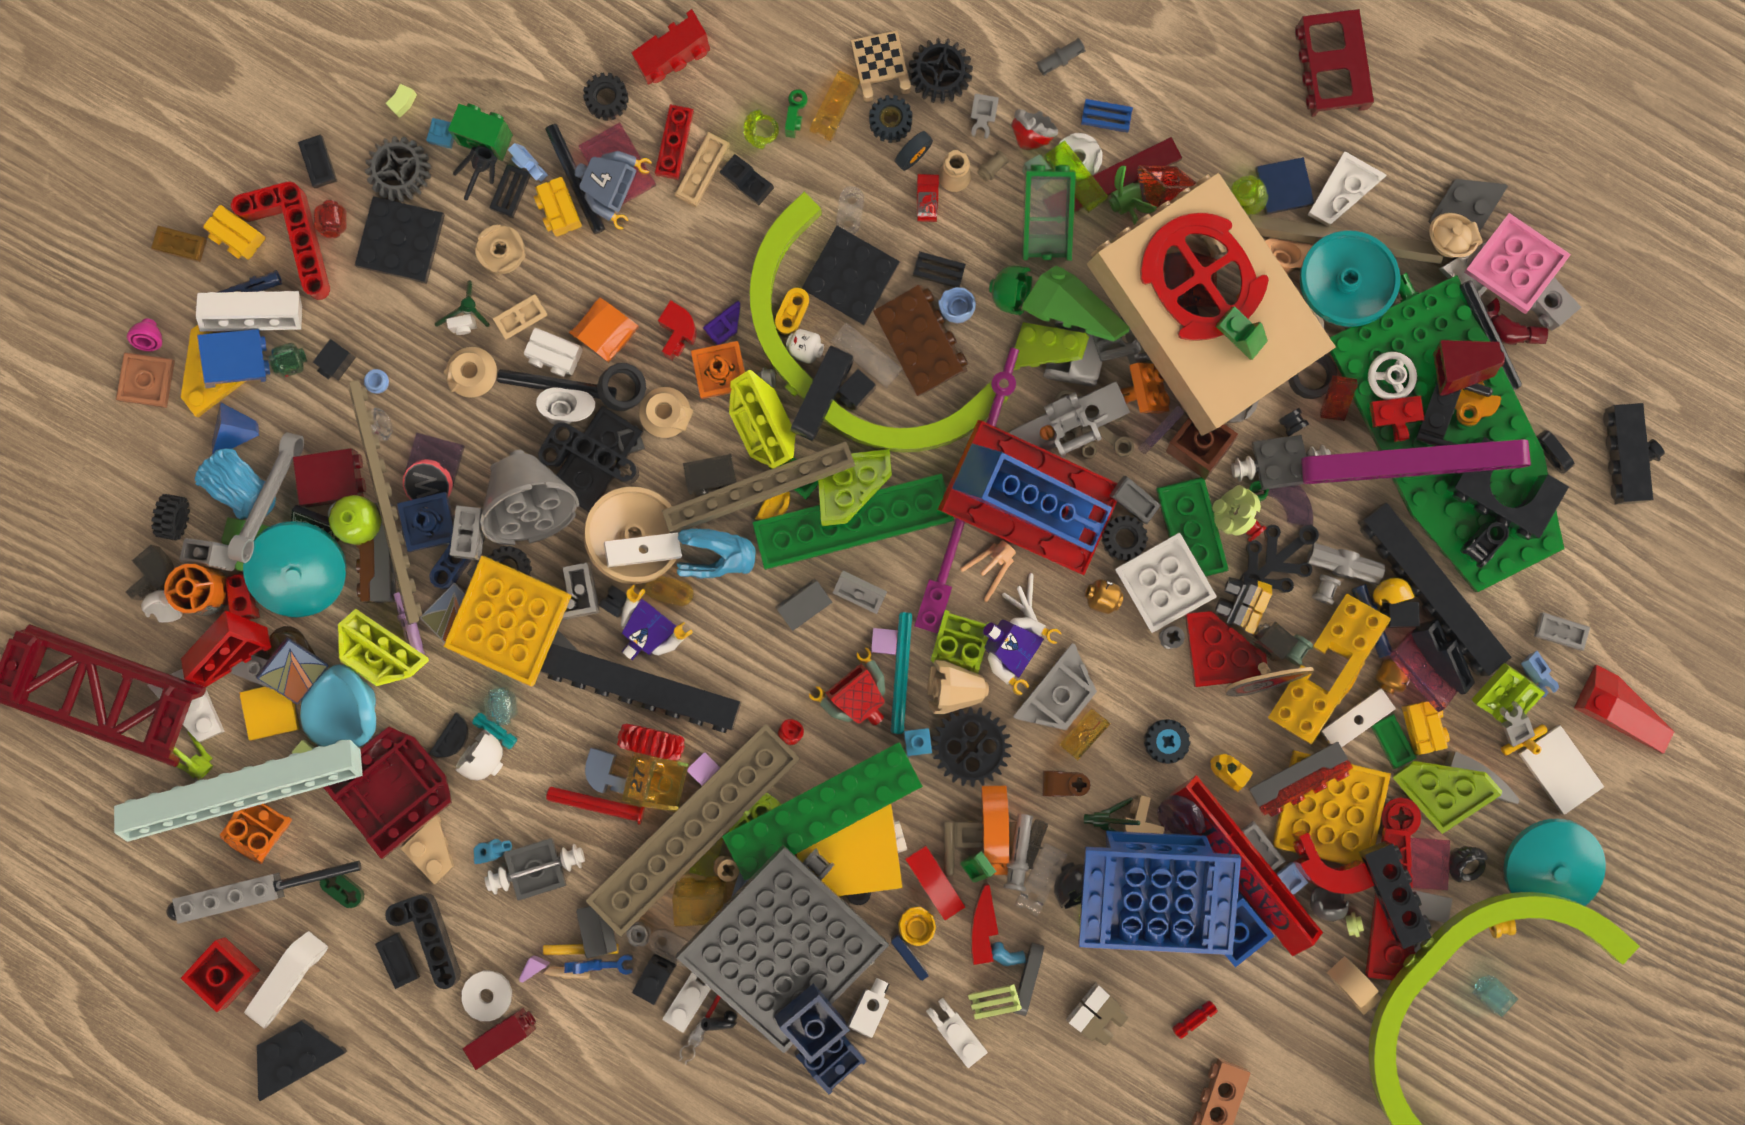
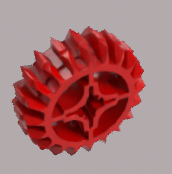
[617,723,685,761]

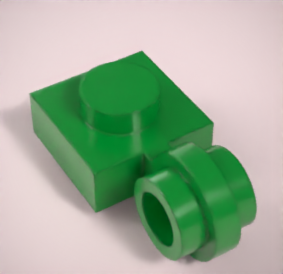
[785,89,808,138]

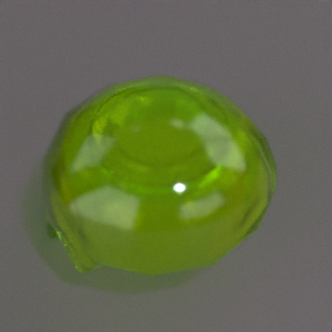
[1230,175,1268,215]

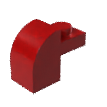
[658,300,697,361]

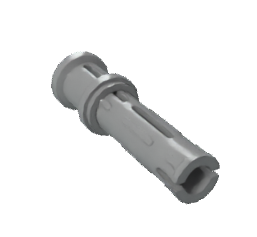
[1003,814,1033,891]

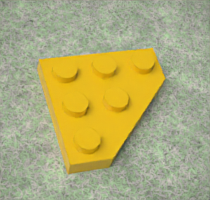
[181,325,246,418]

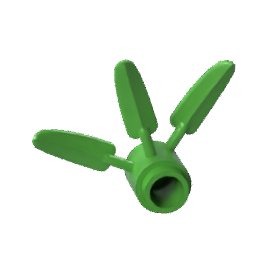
[1109,166,1157,225]

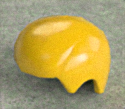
[1373,578,1414,605]
[898,907,936,946]

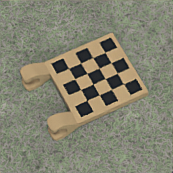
[851,31,911,102]

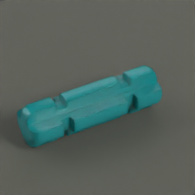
[472,713,518,749]

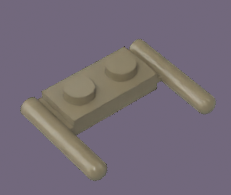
[944,822,1017,877]

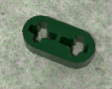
[320,874,365,908]

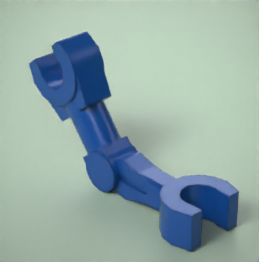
[564,954,633,975]

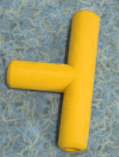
[1501,724,1548,756]

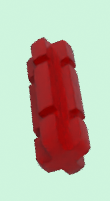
[1172,1001,1218,1039]

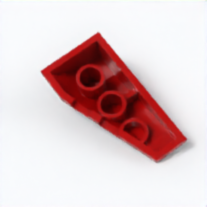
[1574,665,1674,754]

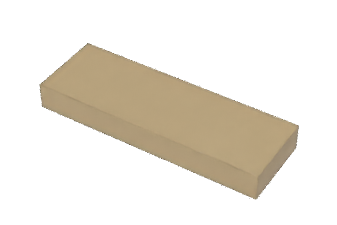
[675,132,730,208]

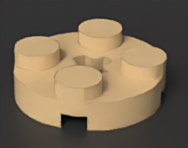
[475,225,525,275]

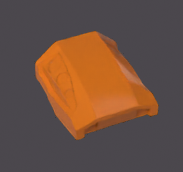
[569,297,639,363]
[220,803,292,865]

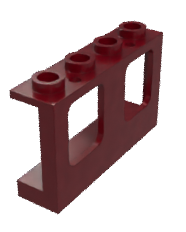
[1295,9,1374,117]

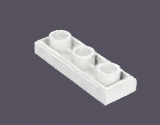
[604,533,682,568]
[1320,688,1396,747]

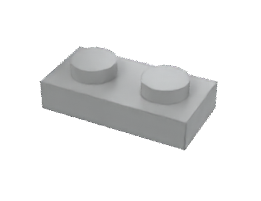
[833,571,887,614]

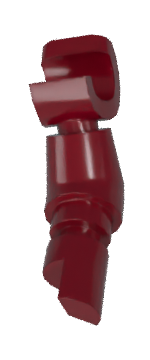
[1487,297,1548,345]

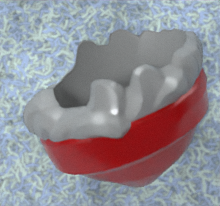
[1011,109,1058,150]

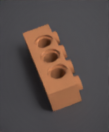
[1192,1058,1251,1125]

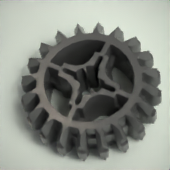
[365,136,432,202]

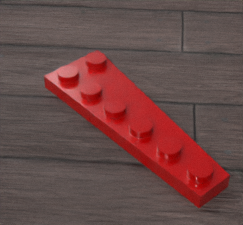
[1365,827,1416,980]

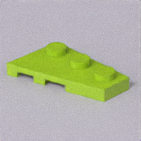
[1013,322,1090,370]

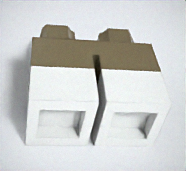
[1066,983,1128,1046]

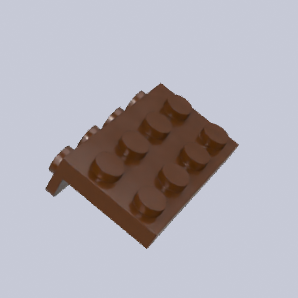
[873,285,968,396]

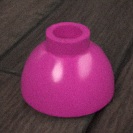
[127,318,163,351]

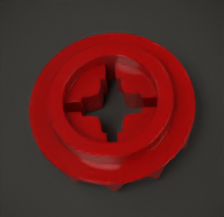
[1381,798,1421,836]

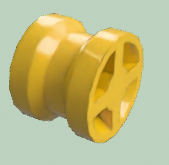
[1489,920,1516,938]

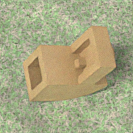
[1122,795,1164,834]
[1327,956,1381,1015]

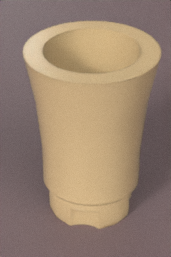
[938,150,971,192]

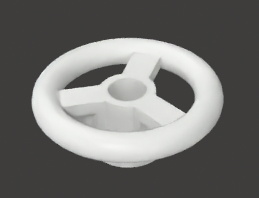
[1368,352,1417,400]

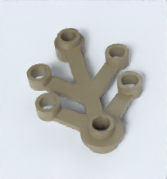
[1054,390,1134,459]

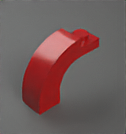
[1292,830,1375,894]

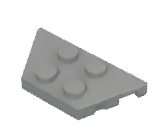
[1013,643,1097,730]

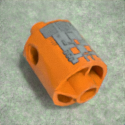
[164,564,228,616]

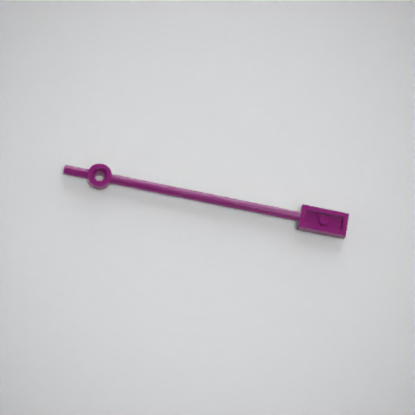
[914,347,1019,634]

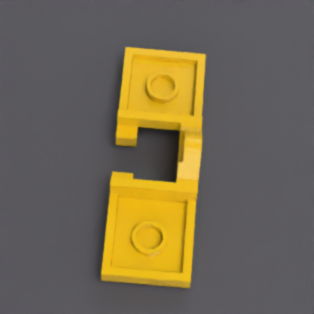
[1268,594,1391,745]

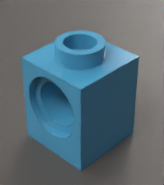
[904,728,932,756]

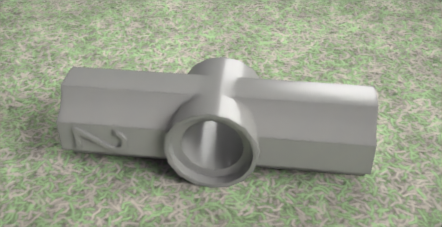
[1307,543,1385,585]

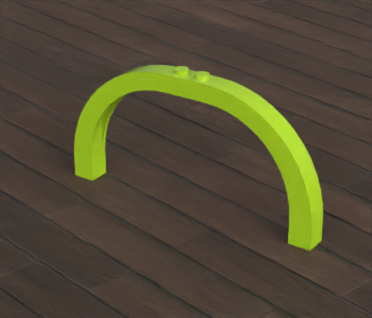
[750,191,1008,452]
[1369,892,1640,1125]

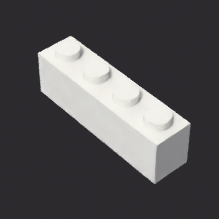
[196,291,302,332]

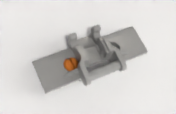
[1009,381,1130,458]

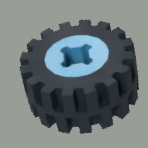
[1144,719,1191,764]

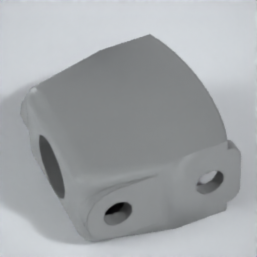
[1043,320,1102,387]

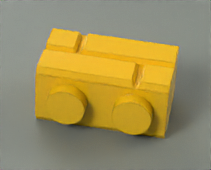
[534,177,582,237]
[203,205,265,260]
[1401,700,1450,755]

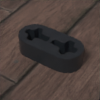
[1536,430,1575,474]

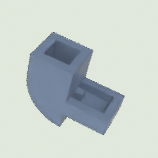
[585,748,635,794]

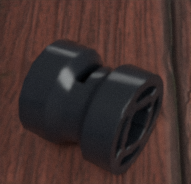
[598,585,627,618]

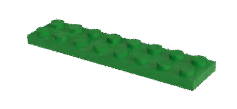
[752,474,954,570]
[722,742,923,881]

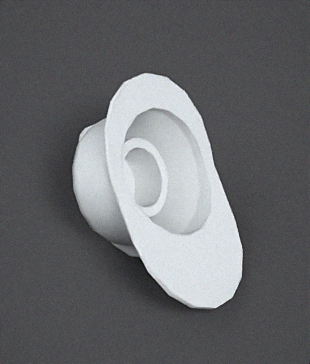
[536,387,595,425]

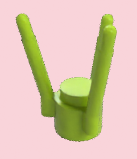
[173,731,213,780]

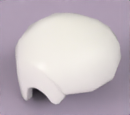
[141,590,183,623]

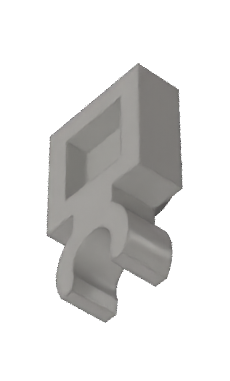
[971,94,999,139]
[1500,701,1535,747]

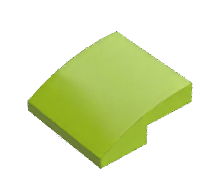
[1471,663,1545,723]

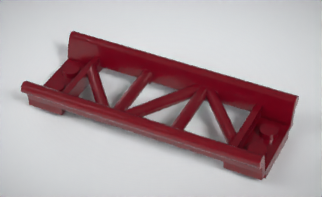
[0,624,206,767]

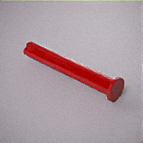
[546,787,645,825]

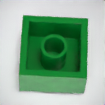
[448,103,513,161]

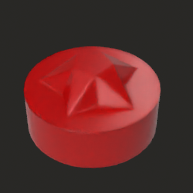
[778,719,804,745]

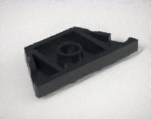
[257,1019,348,1101]

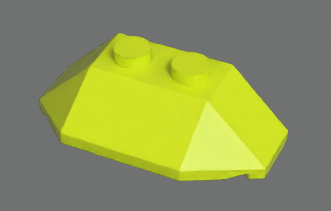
[729,370,796,469]
[338,609,429,686]

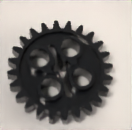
[932,707,1012,787]

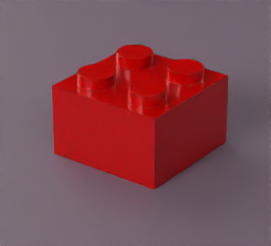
[181,937,261,1012]

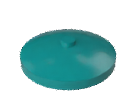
[1300,231,1400,327]
[243,521,347,617]
[1503,819,1606,906]

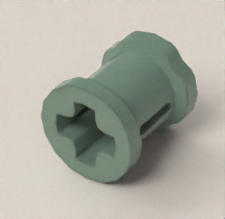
[1282,634,1314,667]

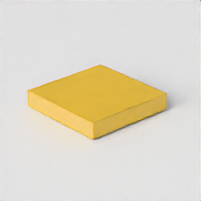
[239,687,300,741]

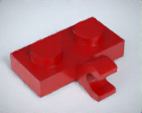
[1370,396,1424,442]

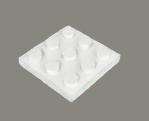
[1115,533,1217,633]

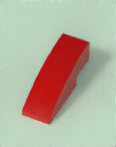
[905,845,966,920]
[971,883,999,965]

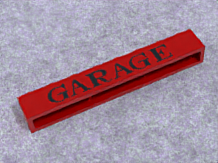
[1166,775,1323,957]

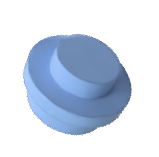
[364,369,389,394]

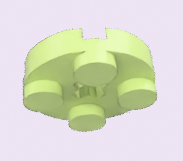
[1212,485,1261,536]

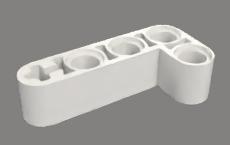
[244,931,328,1029]

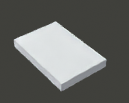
[1518,725,1604,815]

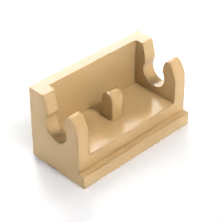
[493,294,548,340]

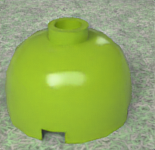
[329,495,382,545]

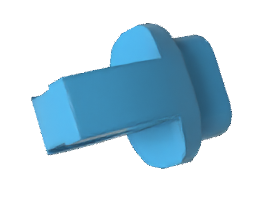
[474,839,512,864]

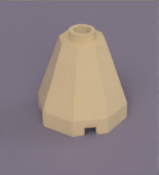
[927,660,989,714]

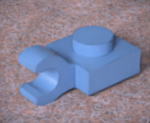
[1521,651,1559,698]

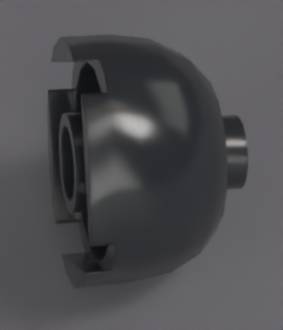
[1054,862,1084,909]

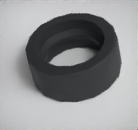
[1288,354,1337,399]
[597,363,646,411]

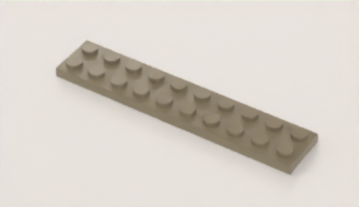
[586,724,800,937]

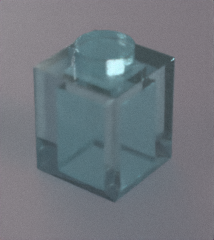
[1472,975,1518,1017]

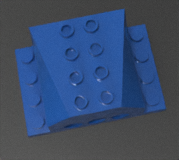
[1078,831,1241,955]

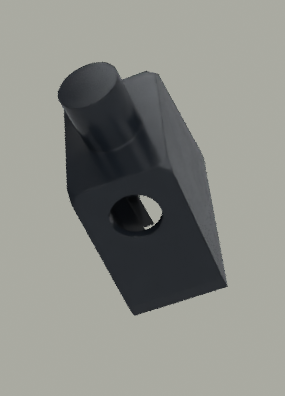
[632,951,678,1005]

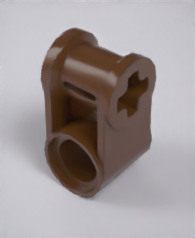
[1042,770,1091,797]

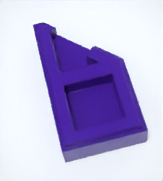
[703,301,741,345]

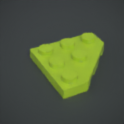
[818,449,892,526]
[1393,761,1503,834]

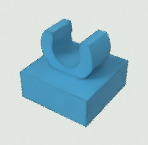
[426,118,454,149]

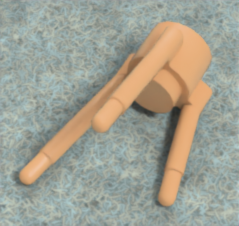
[960,540,1016,602]

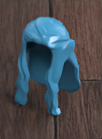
[194,448,276,520]
[676,528,756,579]

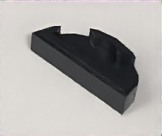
[429,712,468,757]

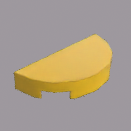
[755,491,791,521]

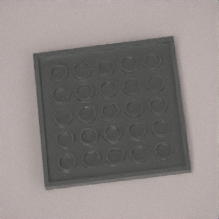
[676,845,889,1053]

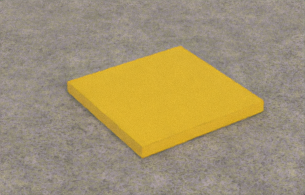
[443,556,572,686]
[1272,750,1391,865]
[797,803,903,896]

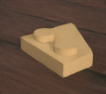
[401,815,454,885]

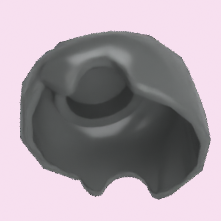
[1310,887,1349,922]

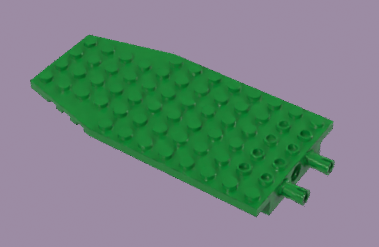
[1330,273,1565,592]

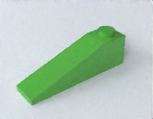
[1022,265,1130,342]

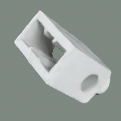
[847,978,890,1038]

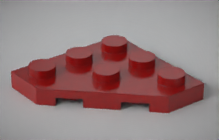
[1185,611,1267,687]

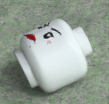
[786,329,824,364]

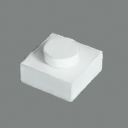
[446,314,477,335]

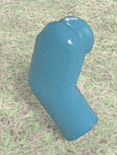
[991,942,1026,966]

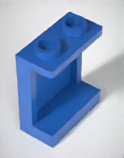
[197,329,270,388]

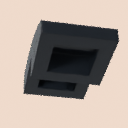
[720,154,774,206]

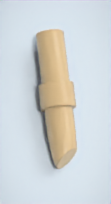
[543,966,591,980]

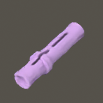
[393,592,425,655]

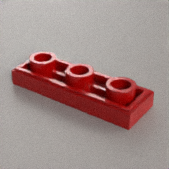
[655,104,694,180]

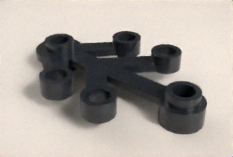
[1240,525,1319,593]

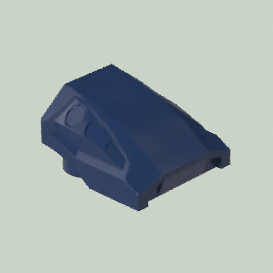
[794,1035,867,1095]

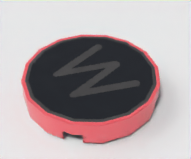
[403,459,453,508]

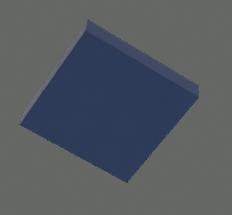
[1255,157,1314,215]

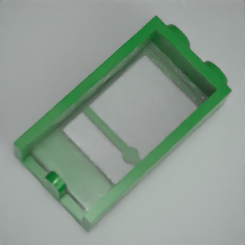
[1022,164,1076,261]

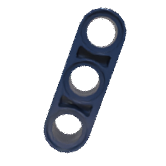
[429,539,484,589]

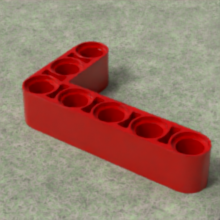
[231,181,330,300]

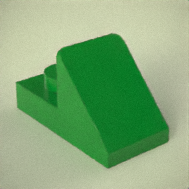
[1216,306,1268,360]

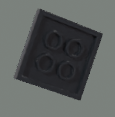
[355,196,445,284]
[802,225,900,325]

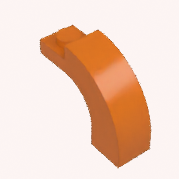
[981,786,1009,875]

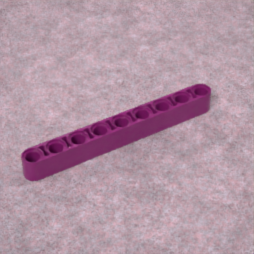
[1301,440,1531,484]

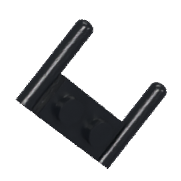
[1416,381,1493,446]

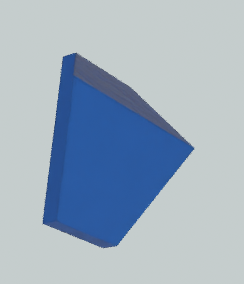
[212,402,259,454]

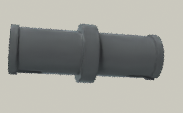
[1037,38,1086,76]

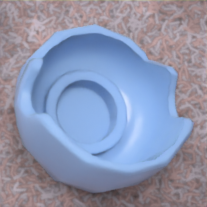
[938,287,976,324]

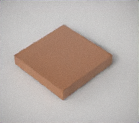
[116,352,175,408]

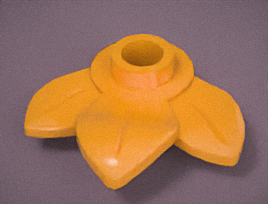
[1455,381,1501,426]

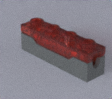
[1248,742,1353,818]

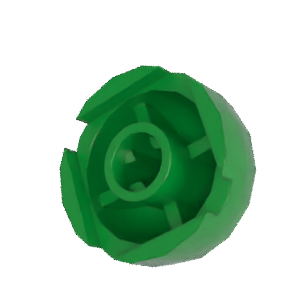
[989,266,1032,316]

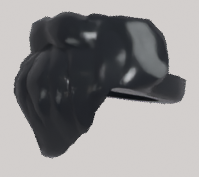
[1449,846,1488,882]

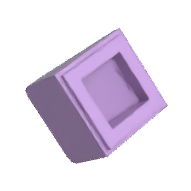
[871,628,898,655]
[686,752,720,786]
[519,955,550,983]

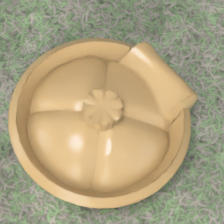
[1429,213,1483,257]
[444,347,497,397]
[639,387,693,438]

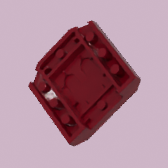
[323,727,452,859]

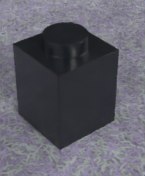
[313,339,356,381]
[838,369,876,410]
[1380,602,1420,628]

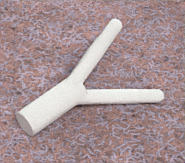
[1002,573,1038,621]

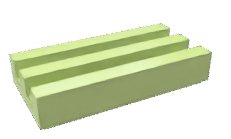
[968,984,1022,1019]

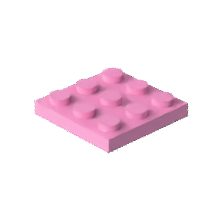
[1464,213,1571,314]

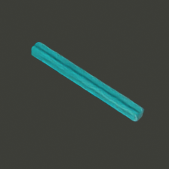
[891,612,912,734]

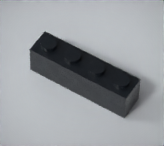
[1603,403,1654,505]

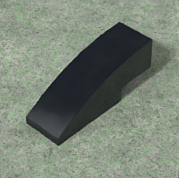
[1411,619,1475,695]

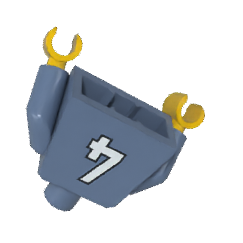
[575,151,652,229]

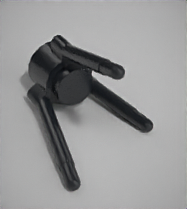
[453,146,497,201]

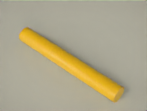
[543,944,619,955]

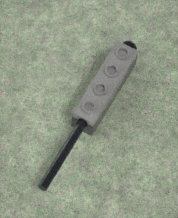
[166,860,362,924]

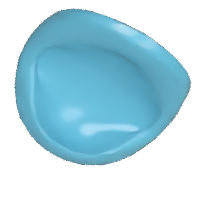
[300,664,376,747]

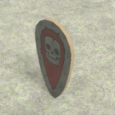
[1225,662,1314,697]

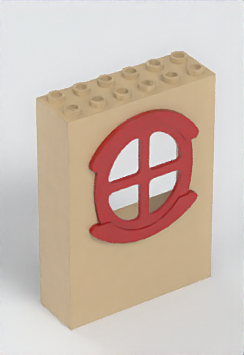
[1087,173,1335,436]

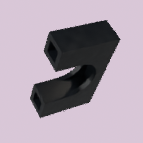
[1447,437,1569,540]

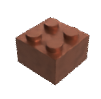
[1166,417,1238,480]

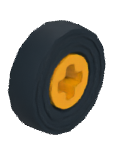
[895,131,933,171]

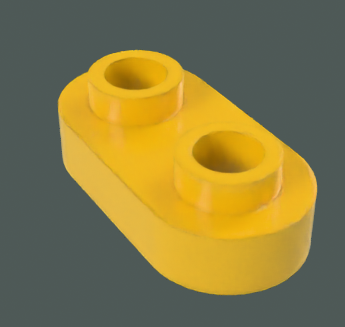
[775,288,809,335]

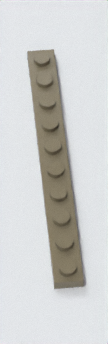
[348,380,422,625]

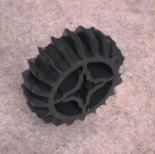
[908,37,973,104]

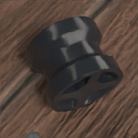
[1278,408,1309,437]

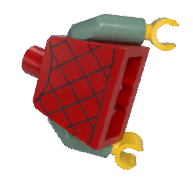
[809,648,885,726]

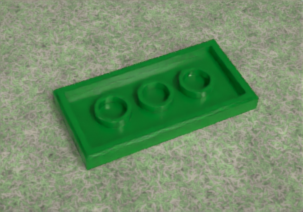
[1156,477,1229,577]

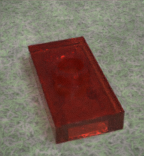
[1320,376,1358,421]

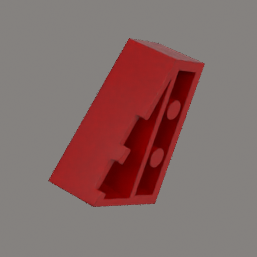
[631,9,710,85]
[181,610,272,687]

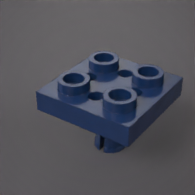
[397,492,454,552]

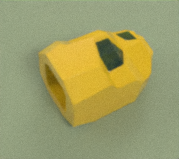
[1210,754,1253,792]

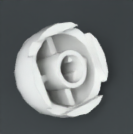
[455,730,503,781]

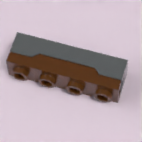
[356,503,396,603]

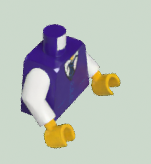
[621,584,693,661]
[983,617,1061,695]

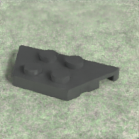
[1428,179,1508,260]

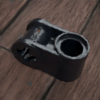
[1460,522,1509,568]

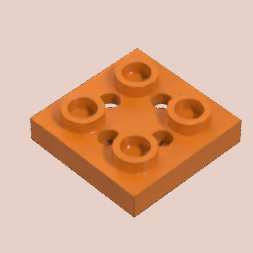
[691,341,745,399]
[1120,363,1170,414]

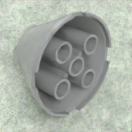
[480,450,579,545]

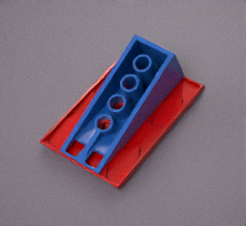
[938,420,1118,575]

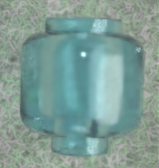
[483,687,518,726]

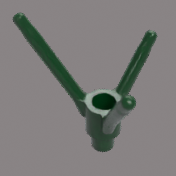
[435,280,490,327]
[1084,797,1140,831]

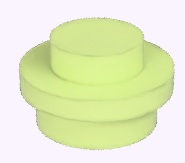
[1345,912,1364,937]

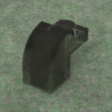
[126,545,174,601]

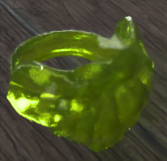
[743,109,779,150]

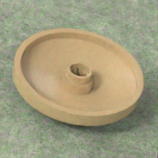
[584,487,682,584]

